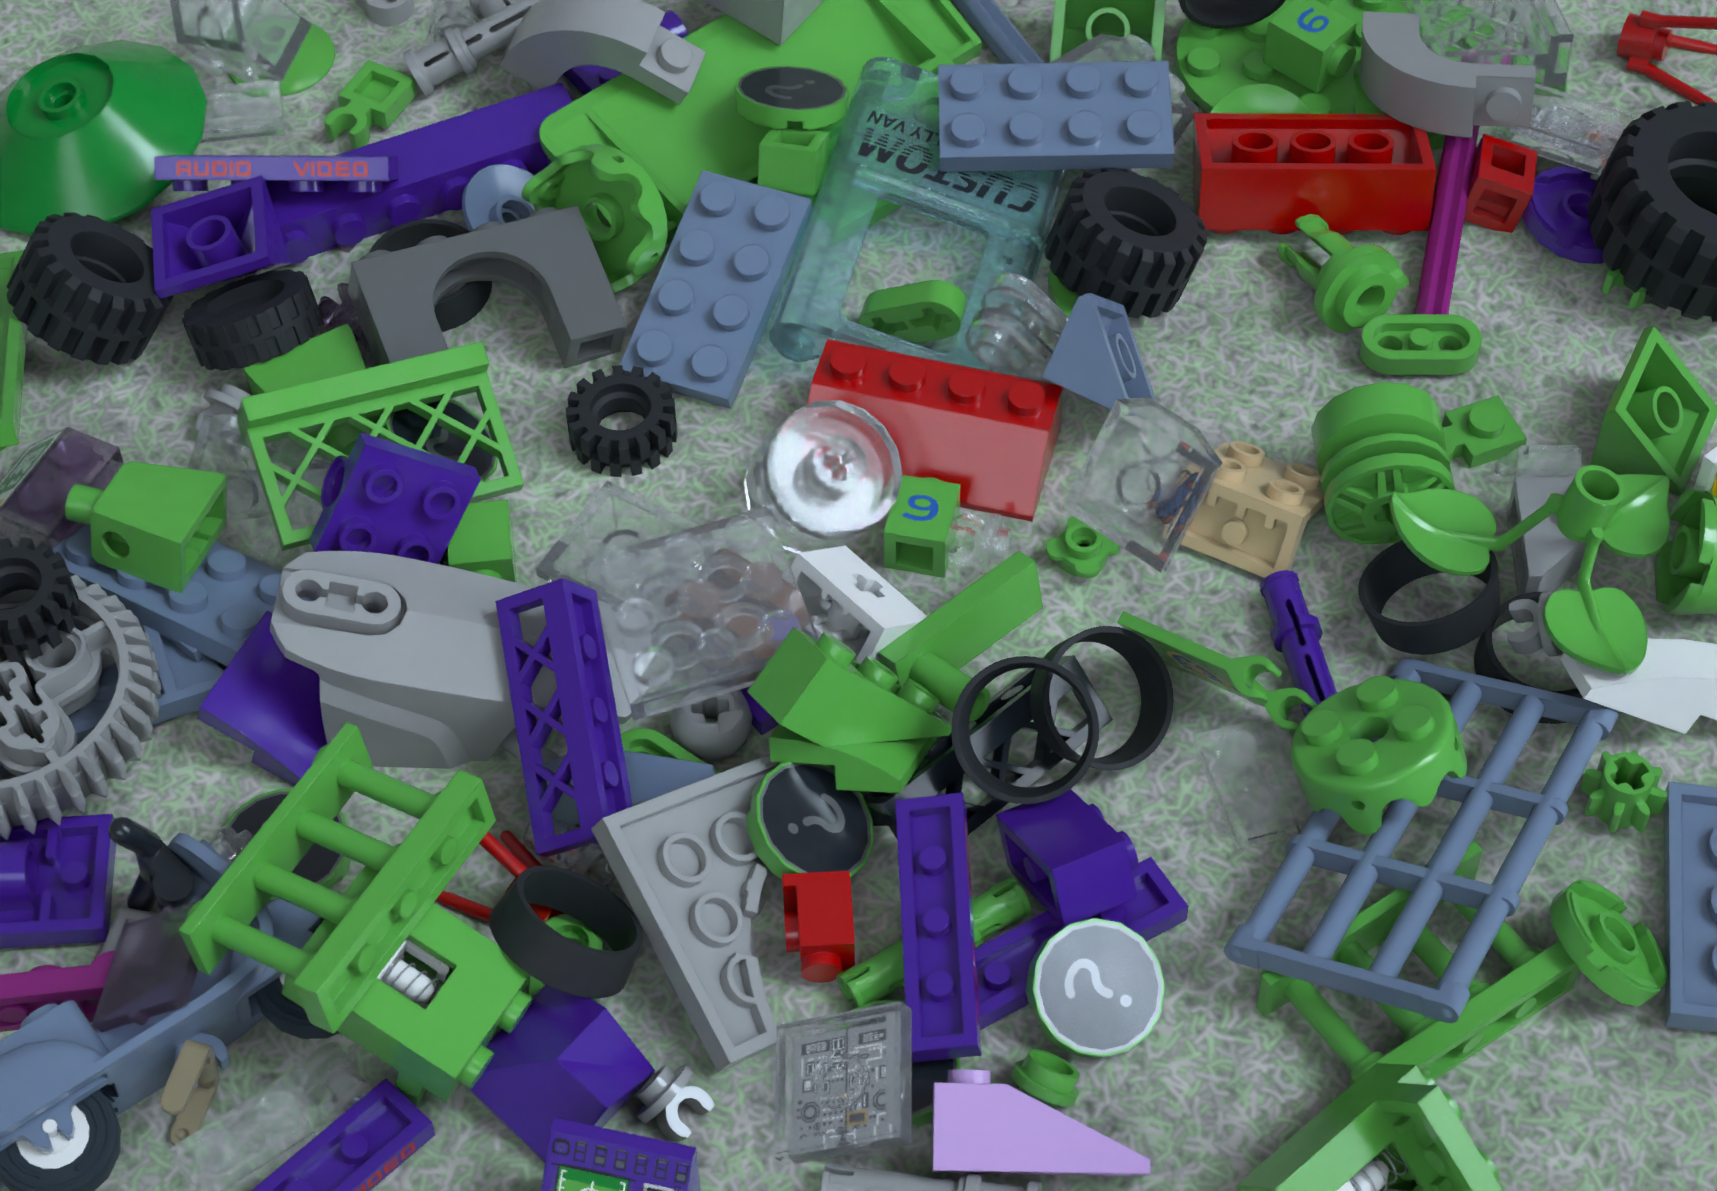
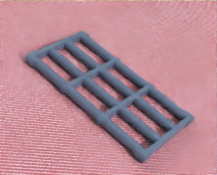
[1224,657,1619,1023]

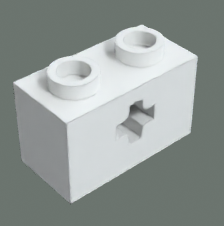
[782,545,927,663]

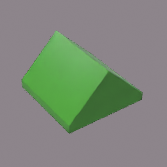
[1049,0,1166,63]
[1591,326,1717,496]

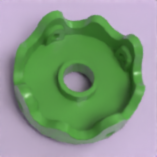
[521,144,668,293]
[1290,676,1467,835]

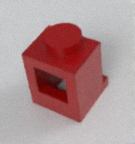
[1464,133,1538,233]
[782,870,855,983]

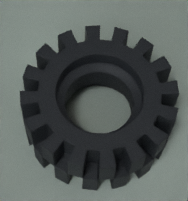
[566,365,678,477]
[0,537,80,662]

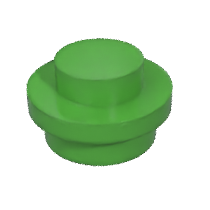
[1011,1049,1080,1110]

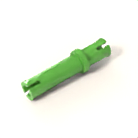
[836,876,1031,1009]

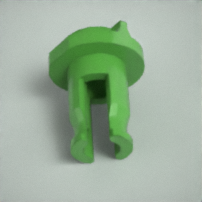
[1277,214,1409,333]

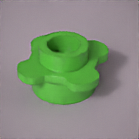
[1046,515,1121,578]

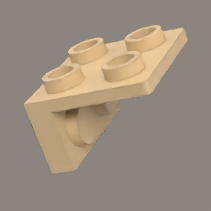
[1167,441,1324,578]

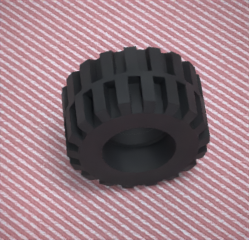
[1044,168,1207,318]
[6,212,174,365]

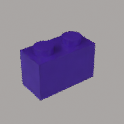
[996,789,1138,927]

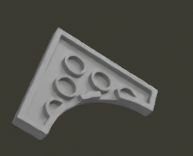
[591,754,783,1072]

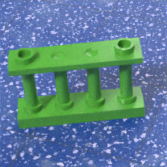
[178,722,496,1034]
[1256,841,1580,1087]

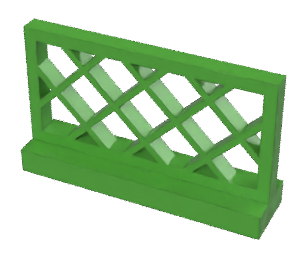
[237,341,524,551]

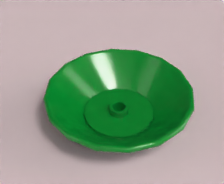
[0,40,207,236]

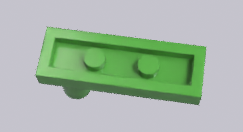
[878,550,1043,722]

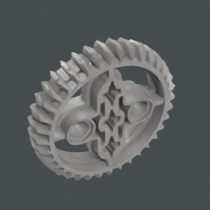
[0,574,161,840]

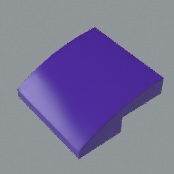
[197,610,327,786]

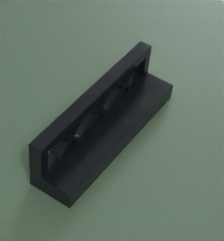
[864,655,1113,839]

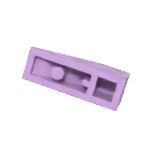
[932,1070,1150,1176]

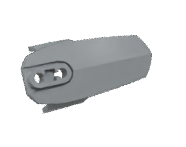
[270,551,662,769]

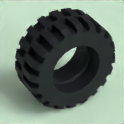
[1587,101,1717,322]

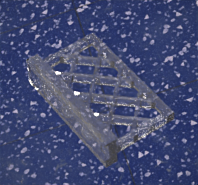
[1403,0,1574,87]

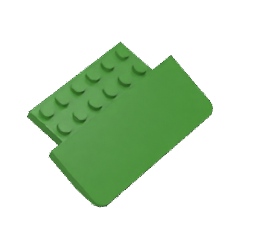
[539,0,982,278]

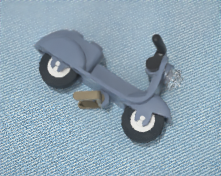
[0,817,343,1191]

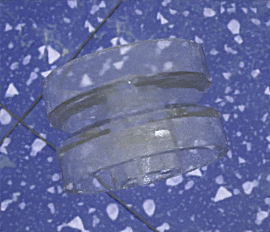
[744,400,903,553]

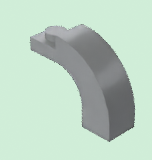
[499,0,706,104]
[1359,12,1536,138]

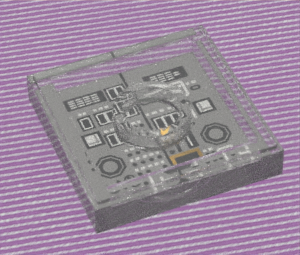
[1494,83,1635,176]
[774,1001,912,1164]

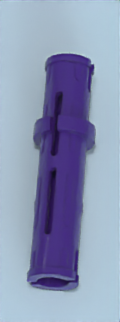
[1259,570,1337,717]

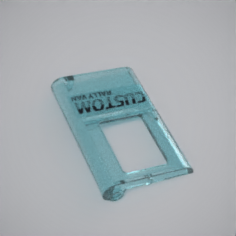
[769,57,1068,374]

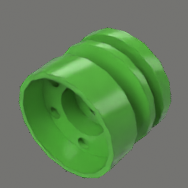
[1311,382,1455,545]

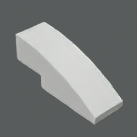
[1560,638,1717,734]

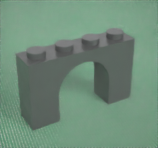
[348,205,627,399]

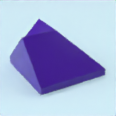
[151,175,291,299]
[463,985,655,1163]

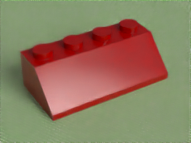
[1193,113,1437,235]
[797,339,1063,522]

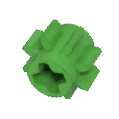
[1580,750,1668,833]

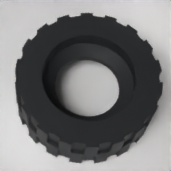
[182,269,323,371]

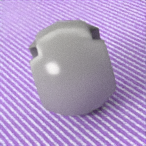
[670,679,752,761]

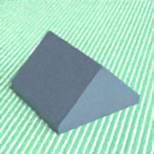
[1042,293,1162,421]

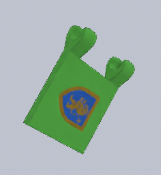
[1117,611,1317,736]

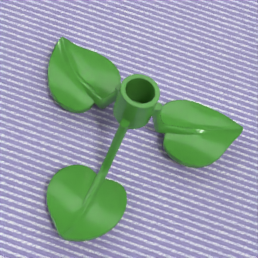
[1390,465,1670,675]

